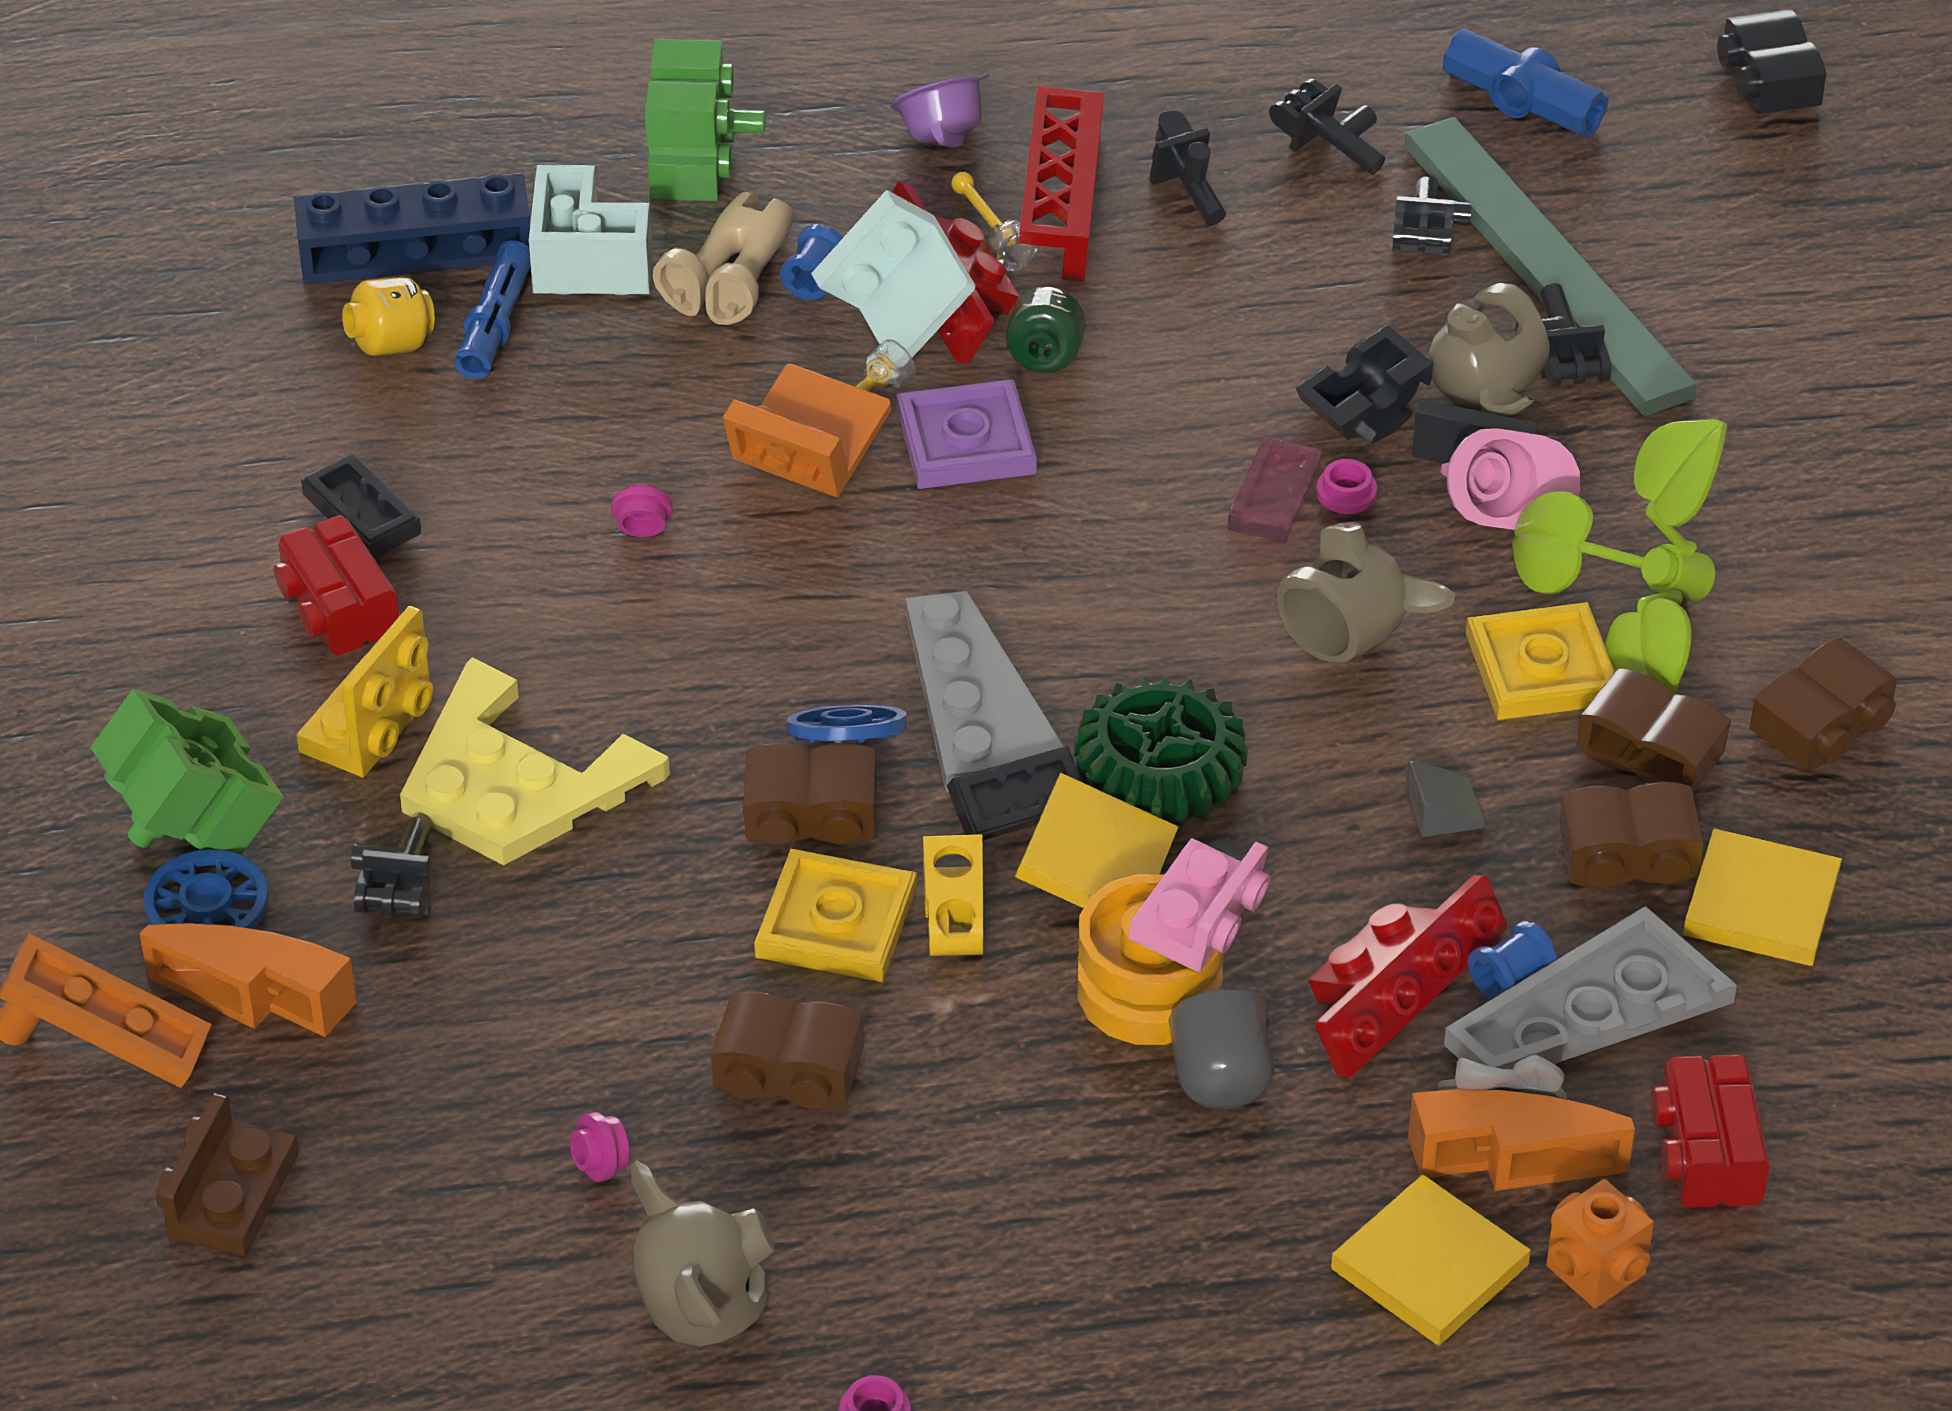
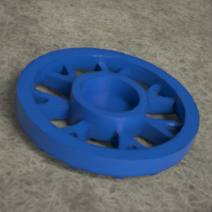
[787,705,907,743]
[144,849,269,929]

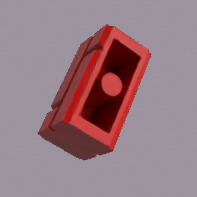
[274,514,399,656]
[1651,1055,1770,1208]

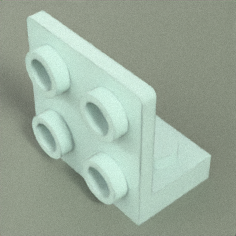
[811,190,975,368]

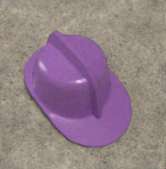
[890,74,990,148]

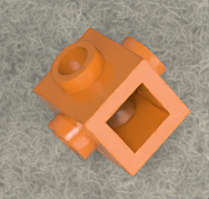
[1546,1178,1654,1309]

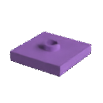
[897,379,1037,489]

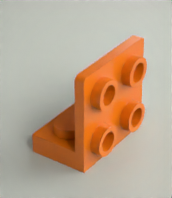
[722,364,892,498]

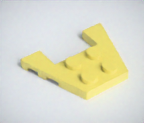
[400,657,670,865]

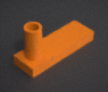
[0,933,212,1088]

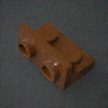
[156,1093,299,1257]

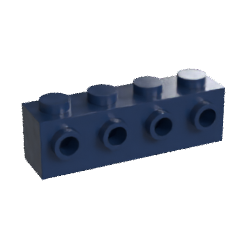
[293,173,531,285]

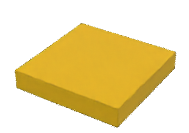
[1466,602,1615,720]
[1015,773,1178,908]
[1683,829,1842,966]
[755,849,917,983]
[1331,1174,1531,1346]

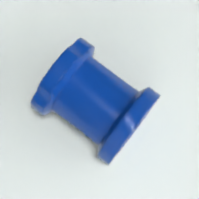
[780,224,843,300]
[1468,921,1558,1000]

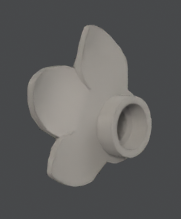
[1438,1055,1567,1100]

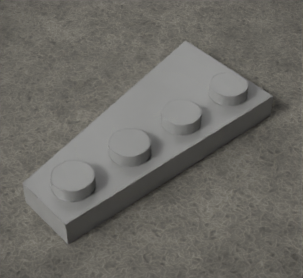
[906,591,1064,793]
[1444,906,1737,1069]

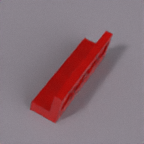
[1018,86,1104,281]

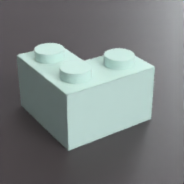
[529,165,652,295]

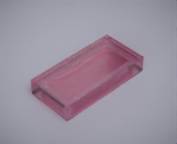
[1228,437,1321,543]

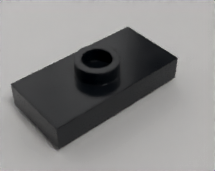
[1412,399,1538,464]
[301,454,421,558]
[946,745,1083,841]

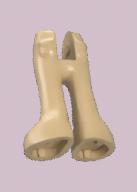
[653,192,794,325]

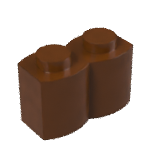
[1749,637,1897,771]
[1577,669,1731,793]
[743,743,877,845]
[1559,782,1703,888]
[711,992,865,1109]

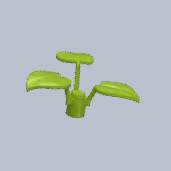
[1512,419,1727,695]

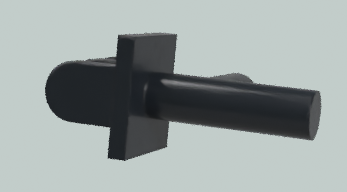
[1269,79,1386,175]
[1149,110,1226,225]
[1392,177,1471,255]
[1515,283,1611,387]
[351,817,431,919]

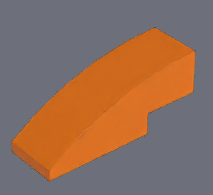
[139,923,357,1037]
[1408,1089,1635,1191]

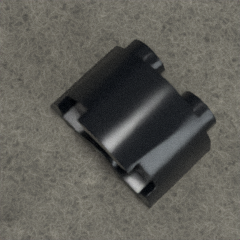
[1295,325,1433,444]

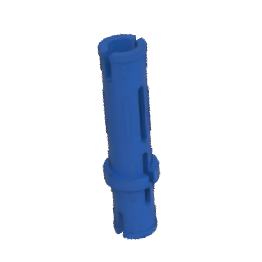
[454,241,531,379]

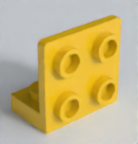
[296,606,433,778]

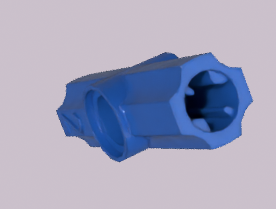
[1442,28,1609,138]

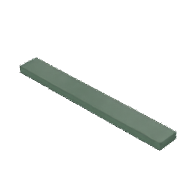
[1405,117,1696,417]

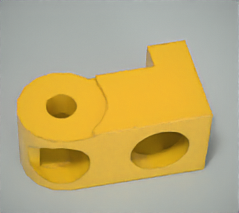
[923,835,983,956]

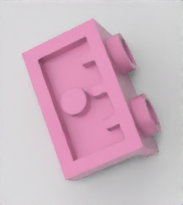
[1128,838,1271,973]

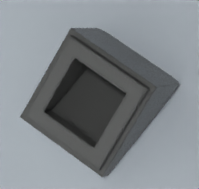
[1405,761,1485,837]

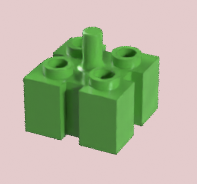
[645,39,766,201]
[90,688,284,855]

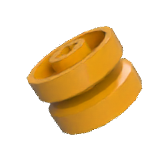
[1078,874,1224,1045]

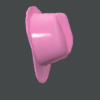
[1440,428,1580,530]

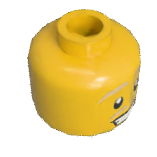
[342,276,435,356]

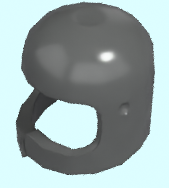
[1169,989,1274,1109]

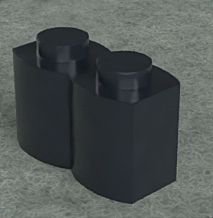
[1717,9,1826,114]

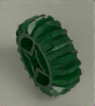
[1074,675,1248,828]

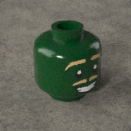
[1005,286,1086,373]

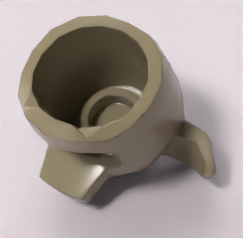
[1427,283,1550,417]
[1277,522,1455,662]
[630,1160,775,1347]

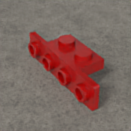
[892,181,1019,364]
[1308,875,1507,1078]

